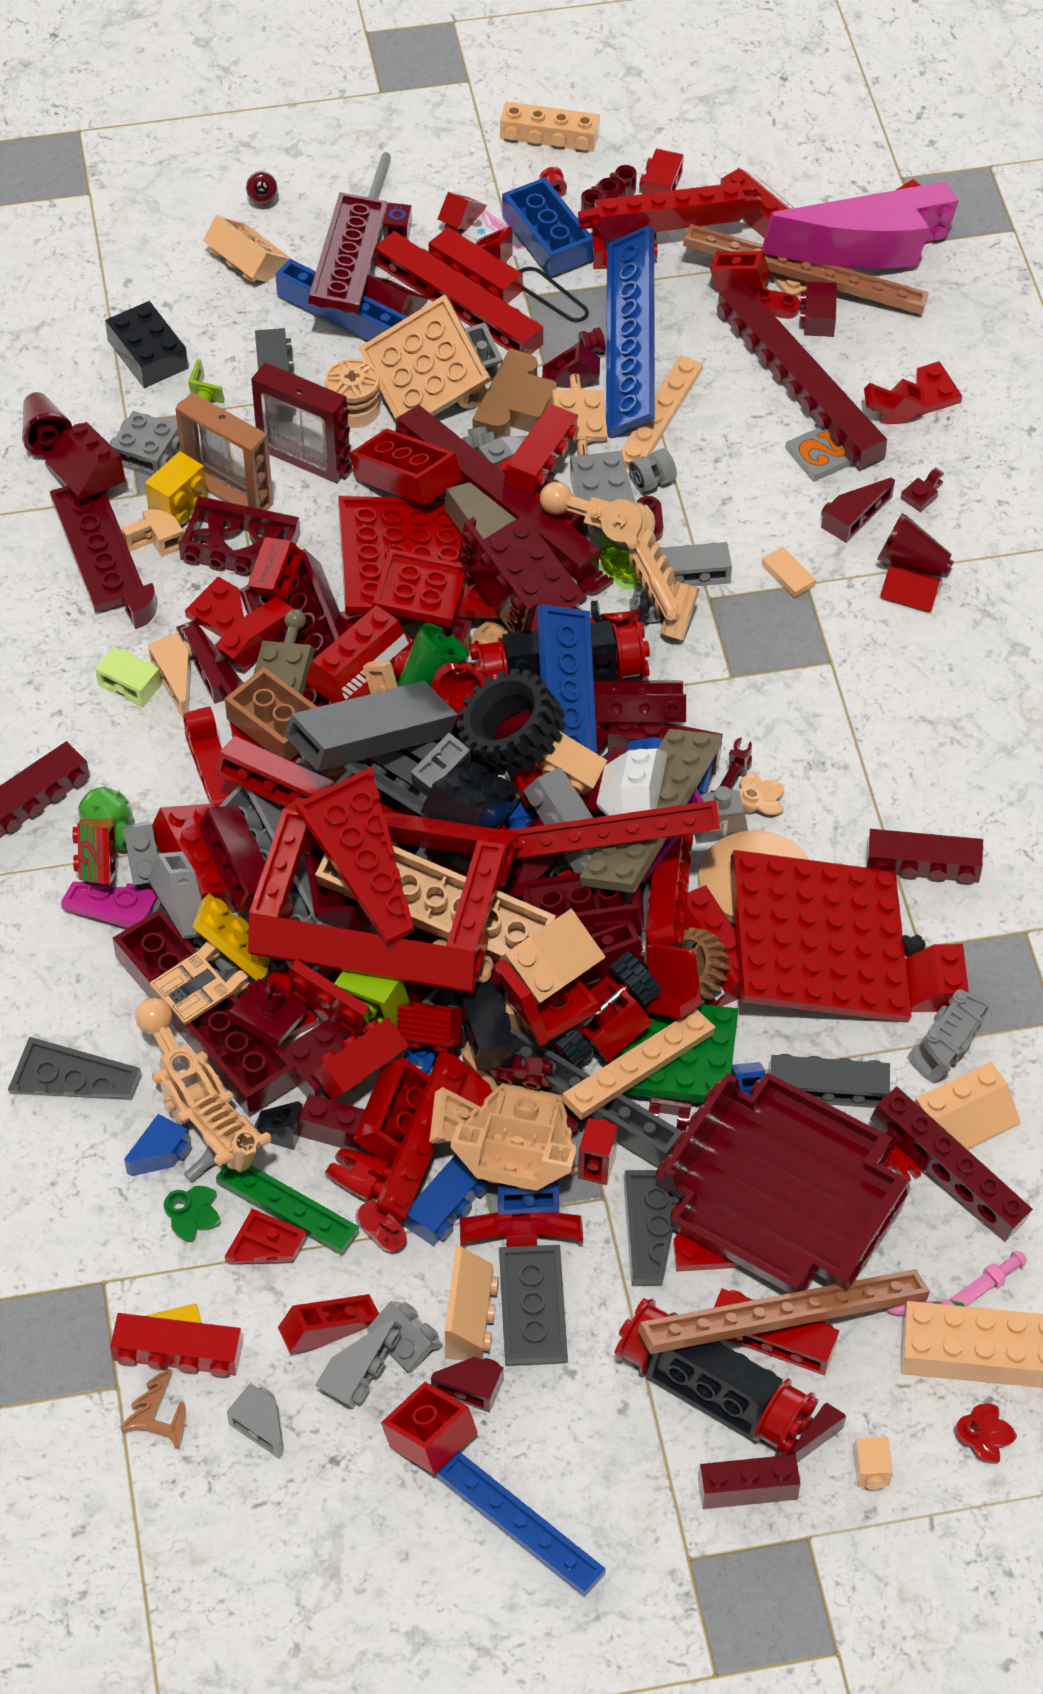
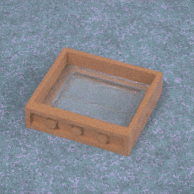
[175,392,273,510]

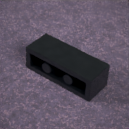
[457,980,518,1070]

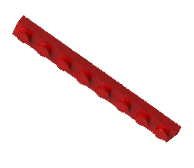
[506,800,722,860]

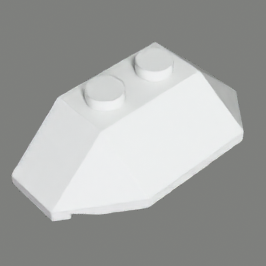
[597,748,667,816]

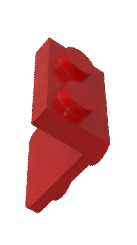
[639,943,702,1019]

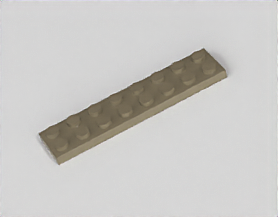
[579,729,722,893]

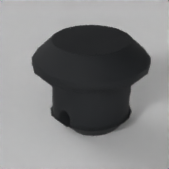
[901,934,926,957]

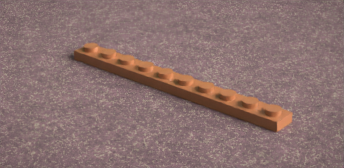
[683,224,929,315]
[638,1269,930,1354]

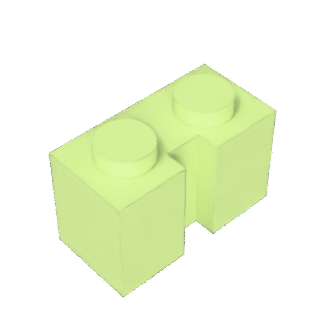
[95,647,161,707]

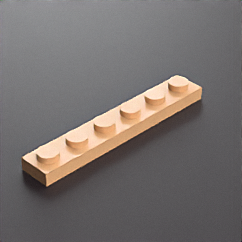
[621,355,703,469]
[561,1009,716,1120]

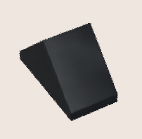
[254,1101,303,1150]

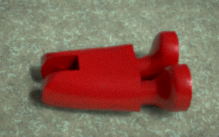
[325,1148,394,1218]

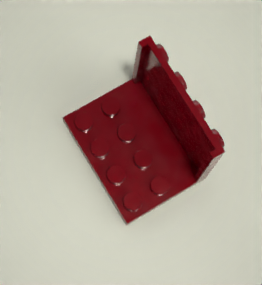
[458,514,587,633]

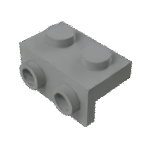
[367,1301,443,1372]

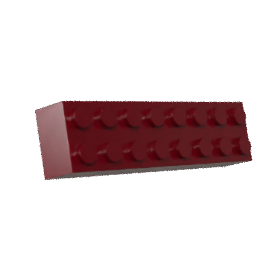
[112,908,297,1116]

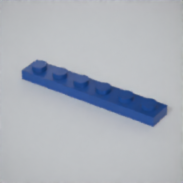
[437,1451,606,1597]

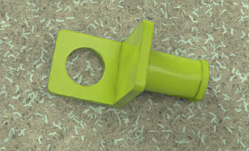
[188,359,225,403]

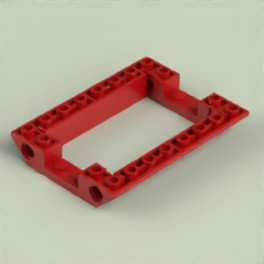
[248,797,519,993]

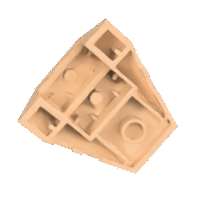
[450,1084,577,1191]

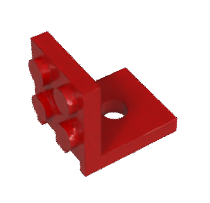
[494,959,601,1046]

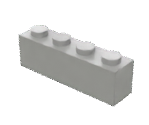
[523,767,597,873]

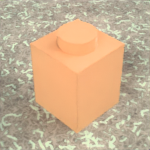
[853,1437,893,1490]

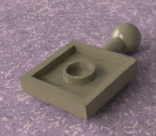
[253,609,315,696]

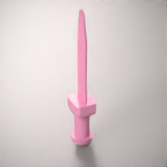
[949,1251,1026,1306]

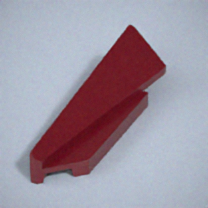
[176,621,244,704]

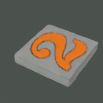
[785,427,855,482]

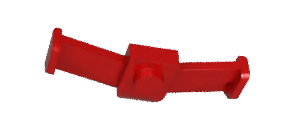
[460,1212,583,1247]

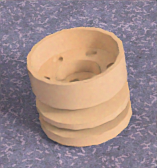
[325,359,380,428]

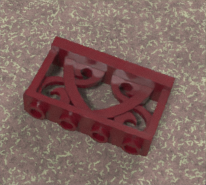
[179,496,300,575]

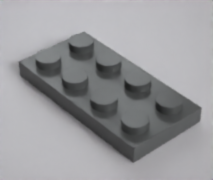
[499,1245,568,1365]

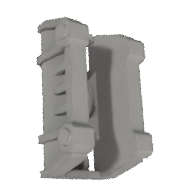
[908,989,990,1083]

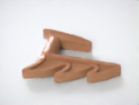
[121,1369,186,1448]

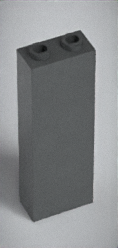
[285,681,458,772]

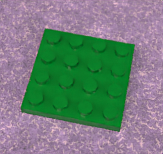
[613,1004,739,1103]

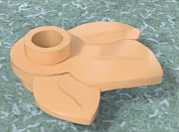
[739,773,784,815]

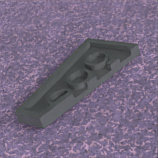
[624,1170,679,1285]

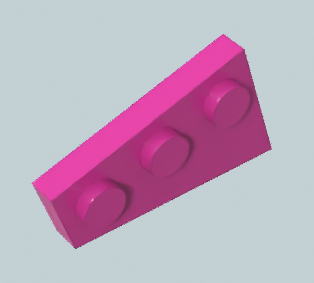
[61,881,158,928]

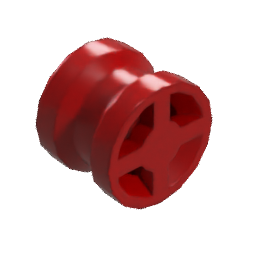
[539,167,567,196]

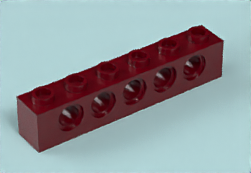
[870,1086,1033,1242]

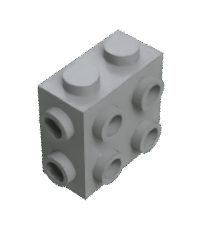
[110,411,180,476]

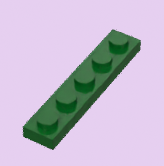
[216,1164,359,1255]

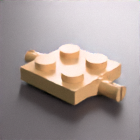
[551,374,608,456]

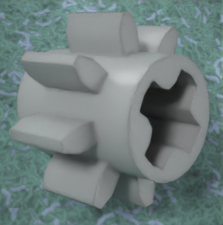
[463,426,495,451]

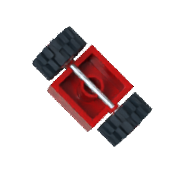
[549,951,662,1067]

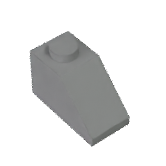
[465,322,503,368]
[227,1383,283,1459]

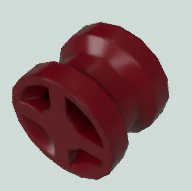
[578,327,606,353]

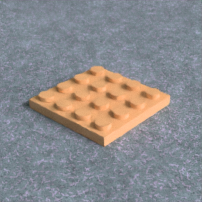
[359,295,492,419]

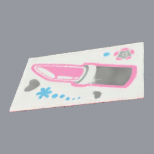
[460,206,529,259]

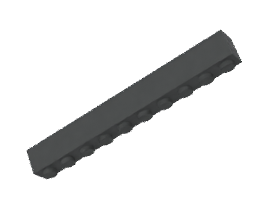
[422,987,683,1167]

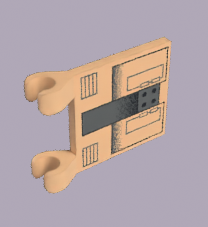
[150,941,249,1025]

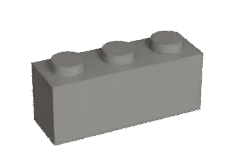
[661,542,732,587]

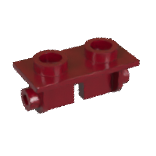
[488,1054,553,1089]

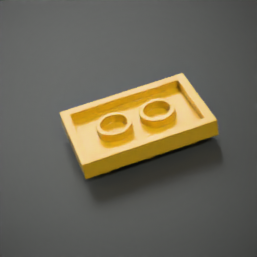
[192,893,271,981]

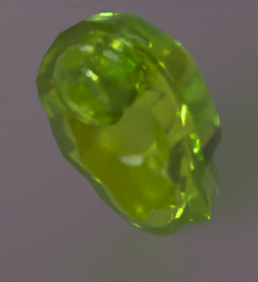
[600,544,642,586]

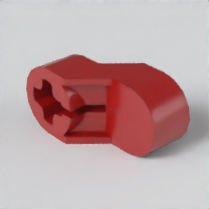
[355,1201,407,1253]

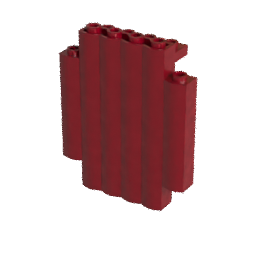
[656,1072,911,1293]

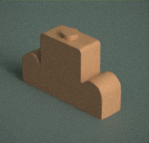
[472,348,556,439]

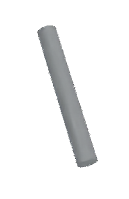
[368,152,391,199]

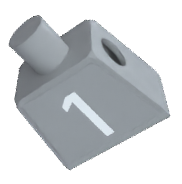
[694,786,748,844]

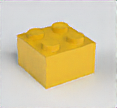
[145,451,207,525]

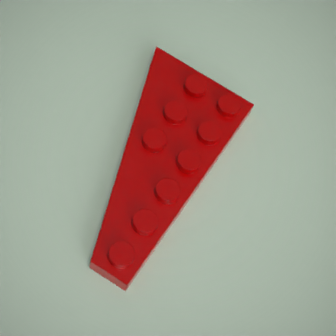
[295,766,414,946]

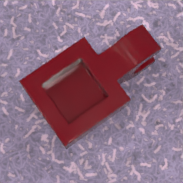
[901,467,944,513]

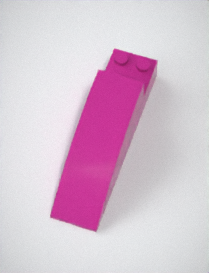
[761,182,959,269]

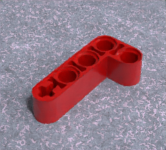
[183,706,236,807]

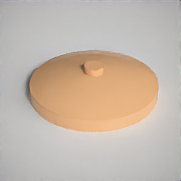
[699,830,809,924]

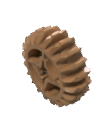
[674,928,730,1005]

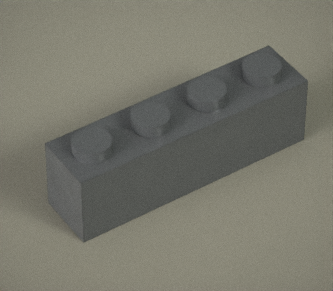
[255,328,298,422]
[769,1054,890,1108]

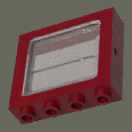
[251,362,352,484]

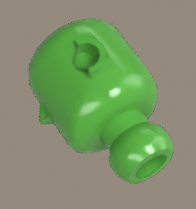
[78,786,133,851]

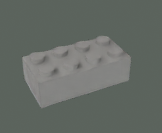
[570,450,635,555]

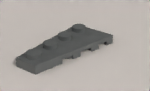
[8,1037,141,1099]

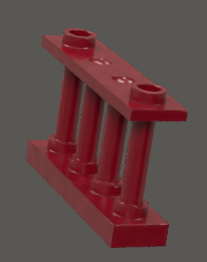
[593,680,687,722]

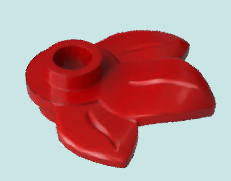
[955,1403,1017,1463]

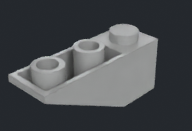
[148,852,203,939]
[315,1319,402,1409]

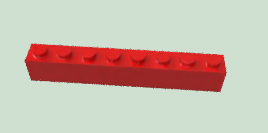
[374,231,544,354]
[214,736,421,855]

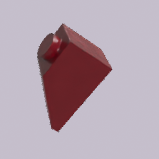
[542,342,600,388]
[431,1357,504,1413]

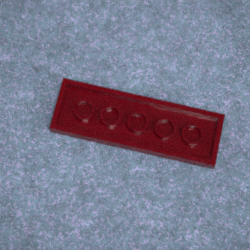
[49,486,143,612]

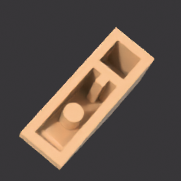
[148,633,192,718]

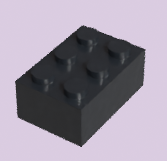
[105,301,189,388]
[420,761,518,828]

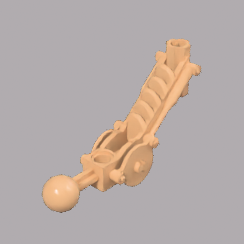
[540,482,700,640]
[135,997,271,1173]

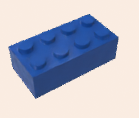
[502,177,594,277]

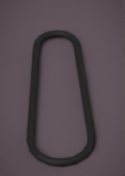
[518,267,589,322]

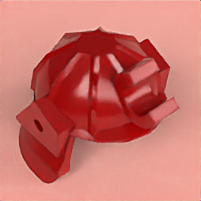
[432,662,498,725]

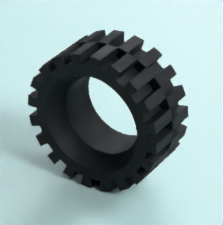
[457,669,565,775]

